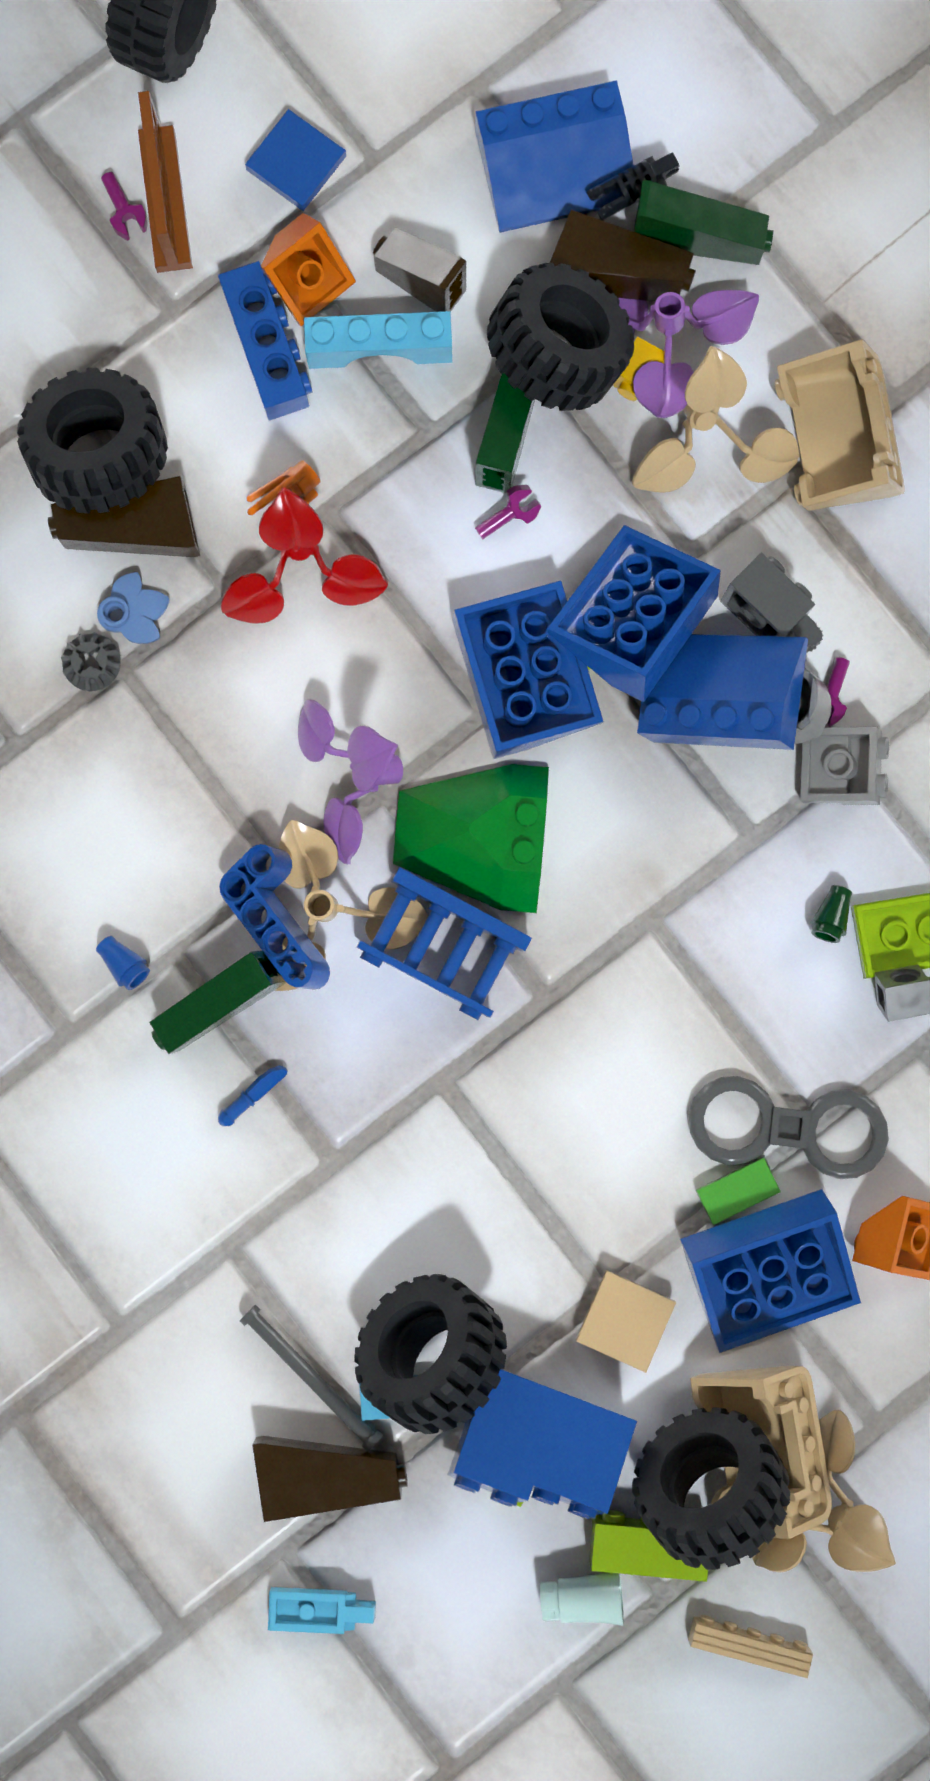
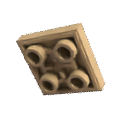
[576,1270,676,1373]

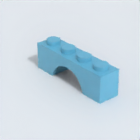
[304,311,453,369]

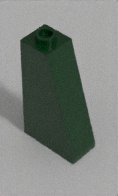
[634,180,774,265]
[475,373,535,493]
[149,950,287,1054]

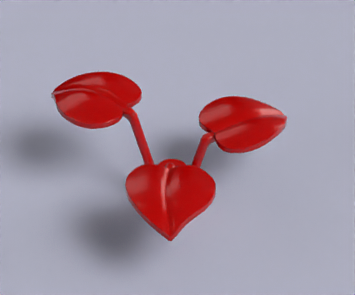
[221,487,388,624]

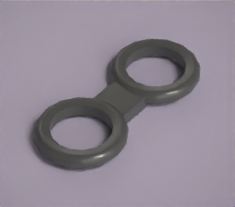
[688,1076,889,1179]

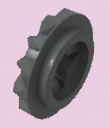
[61,632,121,691]

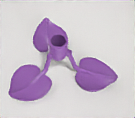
[618,290,759,418]
[298,699,403,865]

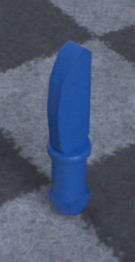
[218,1065,288,1126]

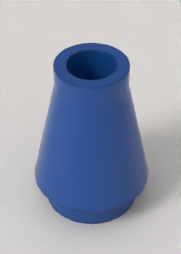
[96,936,150,990]

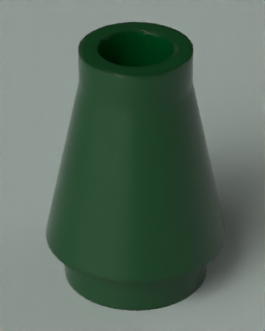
[810,885,852,943]

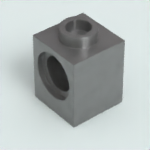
[874,965,930,1022]

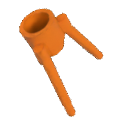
[246,460,321,516]

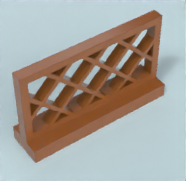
[138,91,193,273]

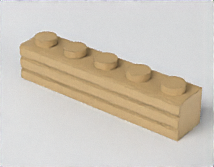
[688,1615,813,1678]

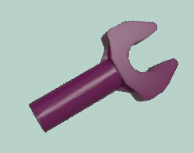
[101,172,148,241]
[475,485,541,539]
[827,657,850,727]

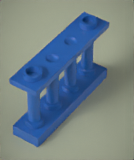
[356,867,532,1020]

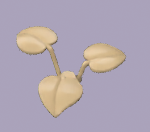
[632,346,800,493]
[275,820,428,991]
[752,1410,896,1573]

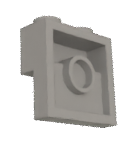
[800,727,889,805]

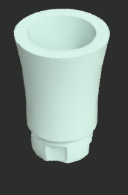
[540,1572,624,1626]

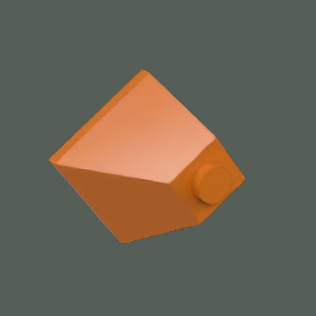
[261,213,356,326]
[852,1196,930,1280]

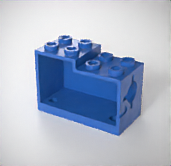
[447,1369,637,1519]

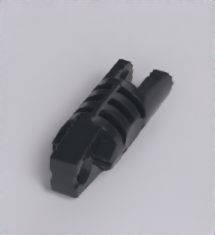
[586,152,680,221]

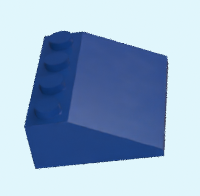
[475,80,634,233]
[547,525,721,702]
[452,581,604,759]
[637,634,808,750]
[680,1189,861,1353]

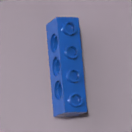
[218,261,313,421]

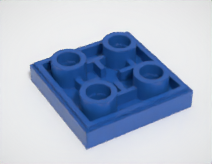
[245,109,346,211]

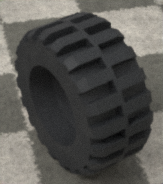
[105,0,217,83]
[487,263,634,411]
[17,368,168,514]
[354,1274,507,1434]
[632,1407,791,1570]

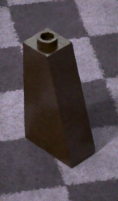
[549,210,696,302]
[48,476,200,557]
[252,1436,408,1523]

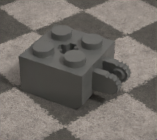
[720,552,824,653]

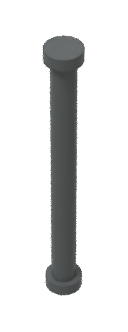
[240,1304,383,1452]

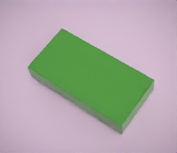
[695,1157,781,1225]

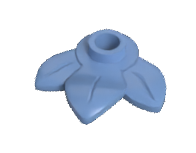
[97,572,169,644]

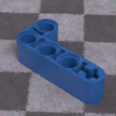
[219,844,330,990]

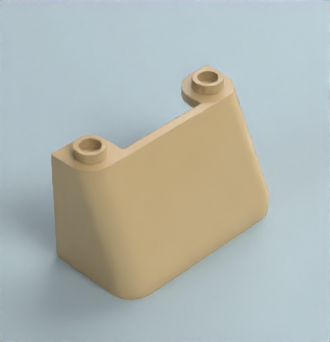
[775,339,905,511]
[690,1366,832,1539]

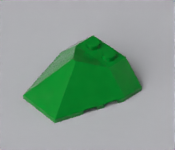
[393,764,549,913]

